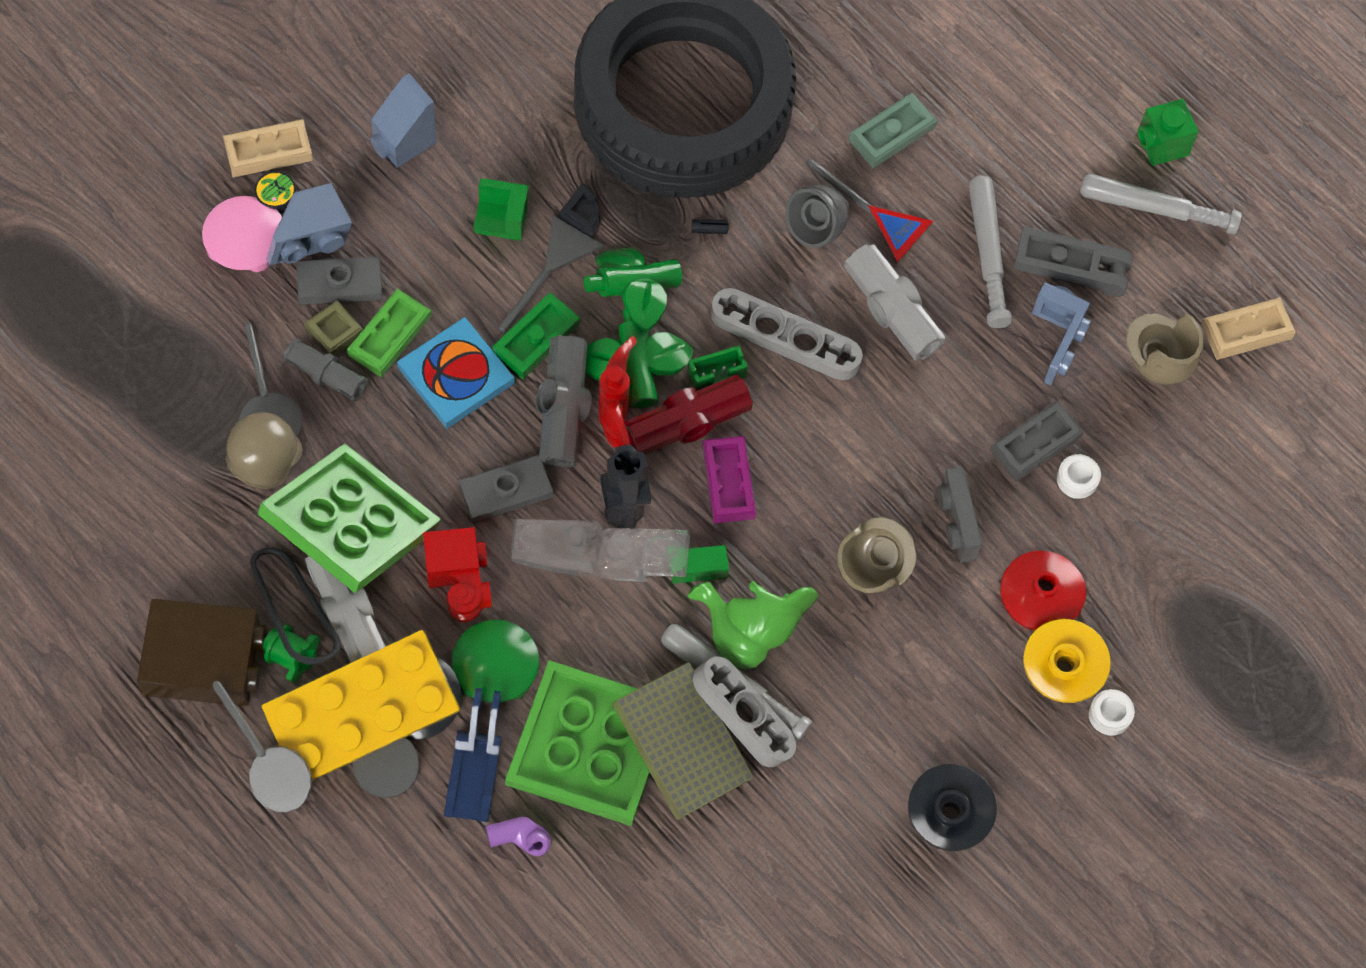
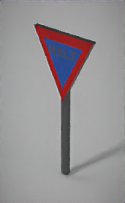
[806,159,934,264]

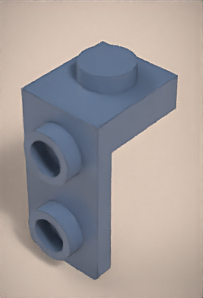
[1032,282,1091,386]

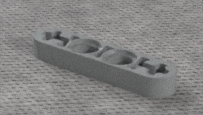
[711,288,863,380]

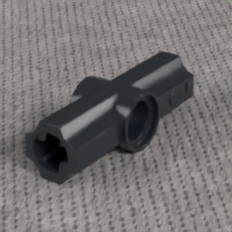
[600,445,651,531]

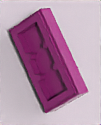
[702,436,756,524]

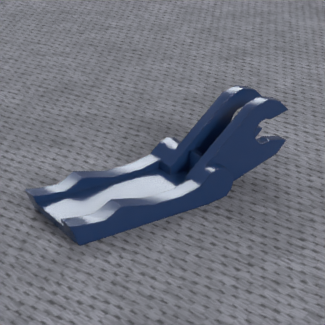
[443,688,502,822]

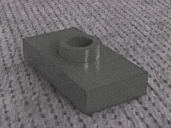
[297,257,382,305]
[990,401,1083,482]
[459,455,553,523]

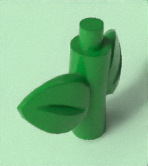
[583,247,682,332]
[585,308,693,409]

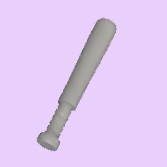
[1080,174,1242,235]
[969,175,1012,328]
[661,624,813,742]

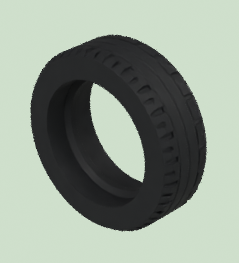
[574,0,796,198]

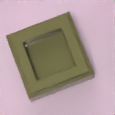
[304,300,363,356]

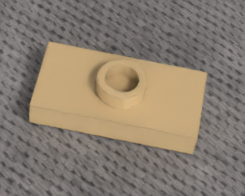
[223,119,313,177]
[1201,297,1296,360]

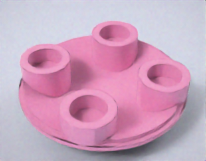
[202,196,282,272]

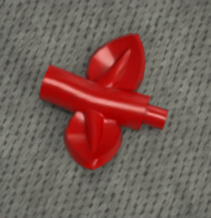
[598,336,637,448]

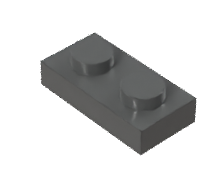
[937,467,982,563]

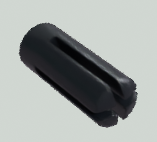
[692,219,729,234]

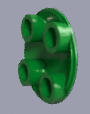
[452,620,539,703]

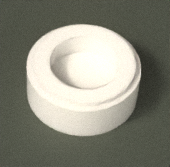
[1057,454,1101,499]
[1089,689,1135,736]

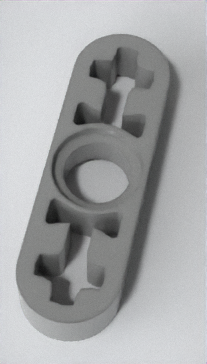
[693,656,796,767]

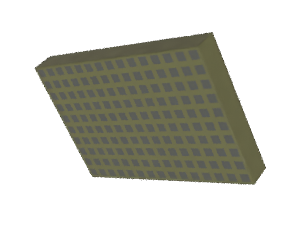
[612,662,754,821]

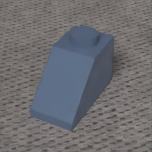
[370,73,436,168]

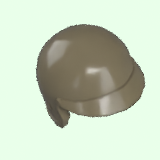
[1126,313,1203,385]
[225,412,303,489]
[838,517,917,593]

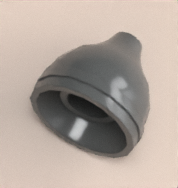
[785,185,849,248]

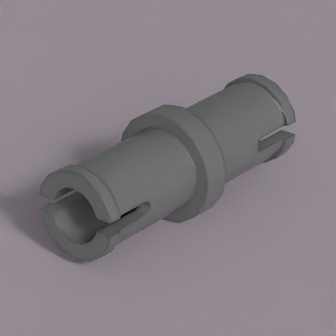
[283,338,368,402]

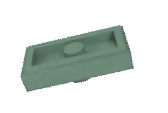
[848,92,937,169]

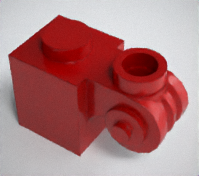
[423,527,492,623]

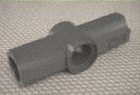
[535,335,592,468]

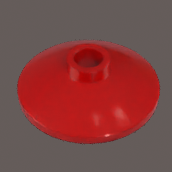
[1000,551,1086,631]

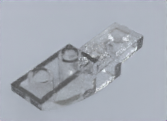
[510,519,690,582]

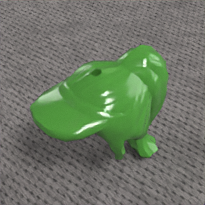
[687,581,819,669]

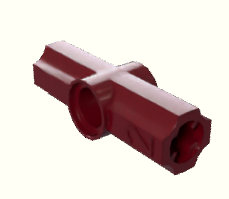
[624,374,753,455]

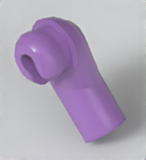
[485,817,551,856]

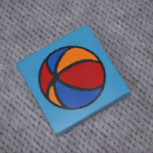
[397,317,515,429]

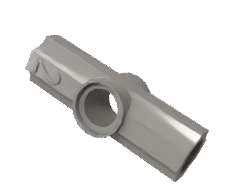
[844,244,945,361]
[305,556,386,663]

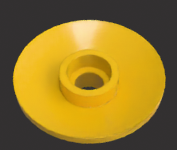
[1023,619,1111,703]

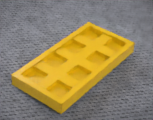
[261,630,461,781]

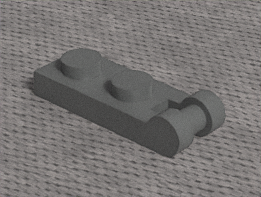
[1013,226,1133,297]

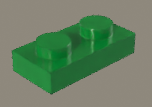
[492,292,580,380]

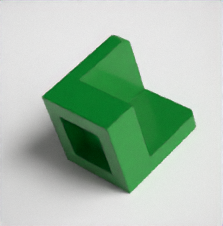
[473,178,529,241]

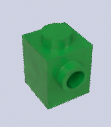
[1137,98,1199,166]

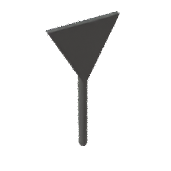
[499,215,604,332]

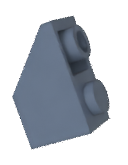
[266,183,352,266]

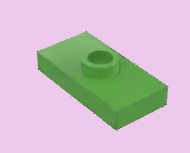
[347,288,432,378]

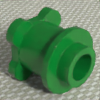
[262,624,320,683]

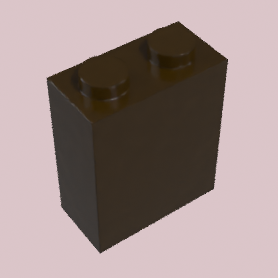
[137,598,266,706]

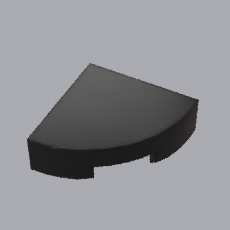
[559,183,600,239]

